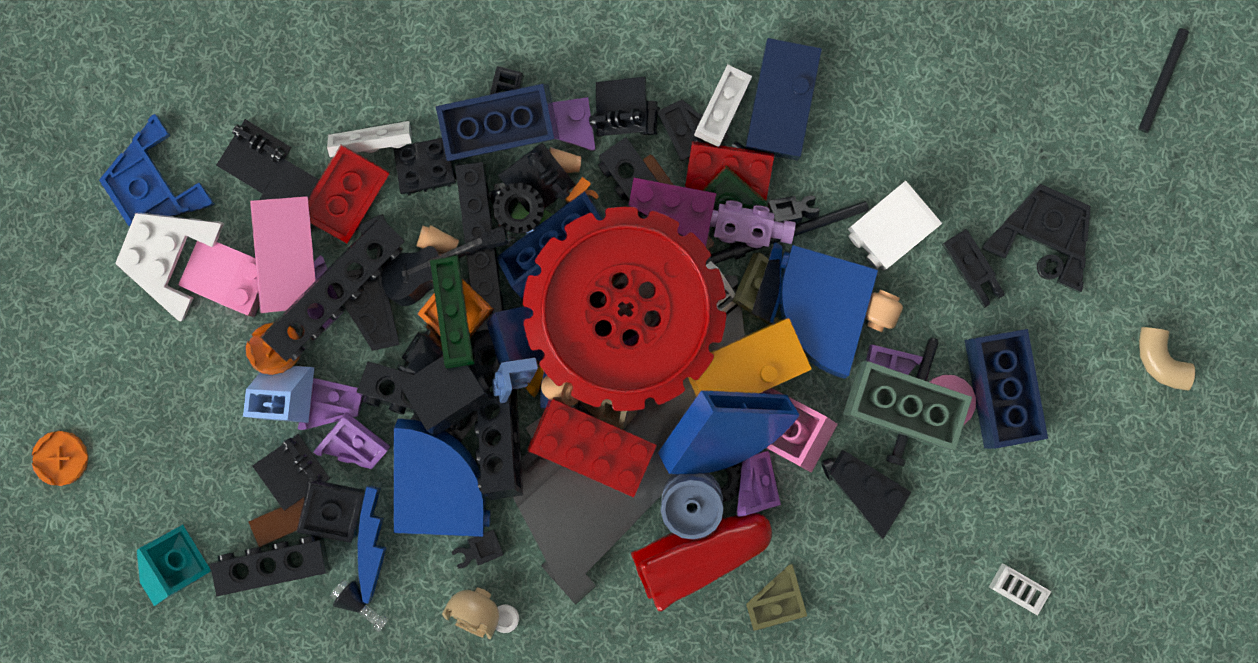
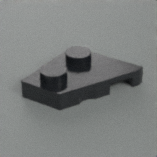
[657,99,729,162]

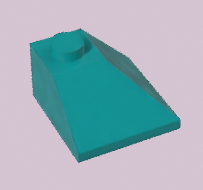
[137,524,211,606]

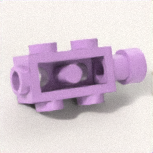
[710,201,796,248]

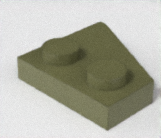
[732,252,779,325]
[746,564,807,631]

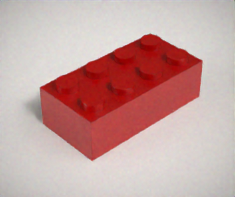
[527,399,657,497]

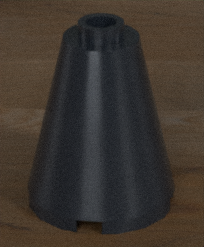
[397,323,474,375]

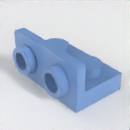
[492,358,538,403]

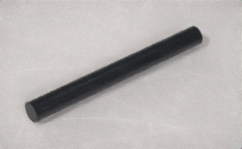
[1138,28,1189,133]

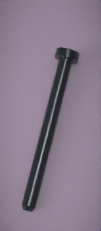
[885,337,939,467]

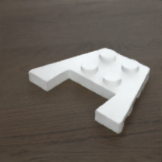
[115,213,224,321]

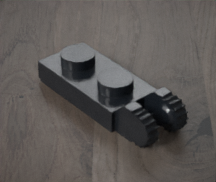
[942,229,1005,308]

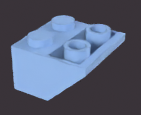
[243,366,314,423]

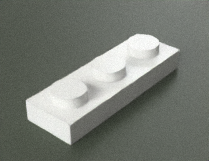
[694,64,752,147]
[327,121,411,157]

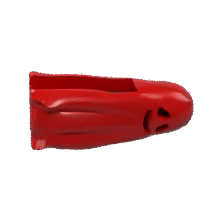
[631,513,772,611]

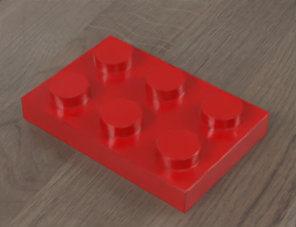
[685,141,774,200]
[308,144,390,243]

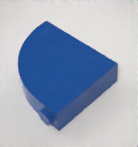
[780,245,878,379]
[658,390,799,474]
[394,419,491,537]

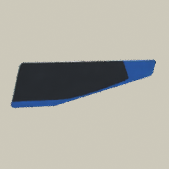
[752,243,782,323]

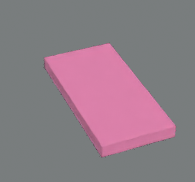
[250,196,318,313]

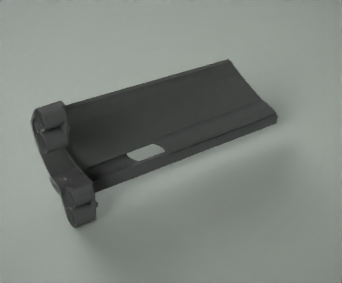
[494,275,745,605]

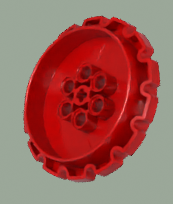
[523,207,726,411]

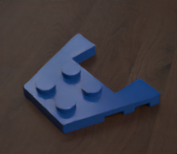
[99,114,214,226]

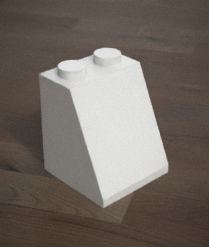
[848,181,942,271]

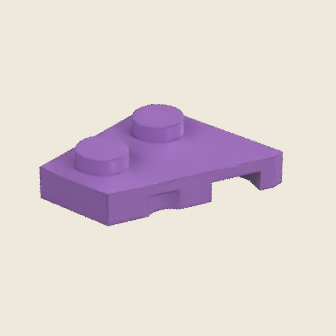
[552,97,596,151]
[298,378,363,430]
[313,412,390,469]

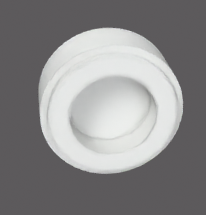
[496,604,519,633]

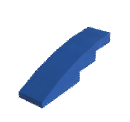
[358,486,387,604]

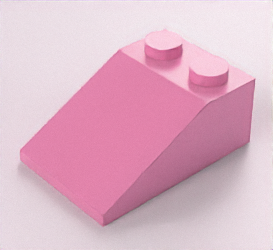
[178,241,260,317]
[761,388,838,473]

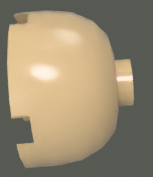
[442,587,499,639]

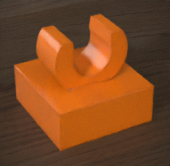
[565,177,599,203]

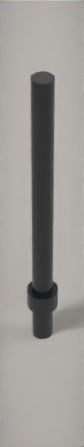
[711,201,869,264]

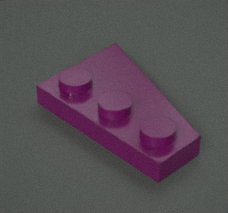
[629,178,716,247]

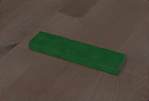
[430,255,474,369]

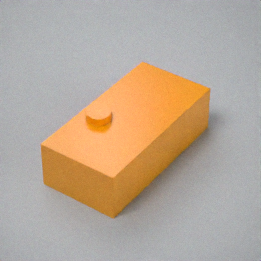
[688,318,812,397]

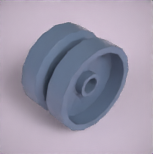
[661,473,723,540]

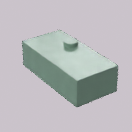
[843,361,972,450]

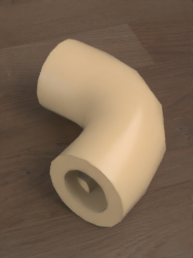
[1139,327,1195,391]

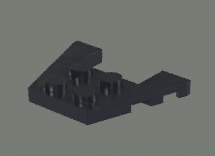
[981,184,1091,293]

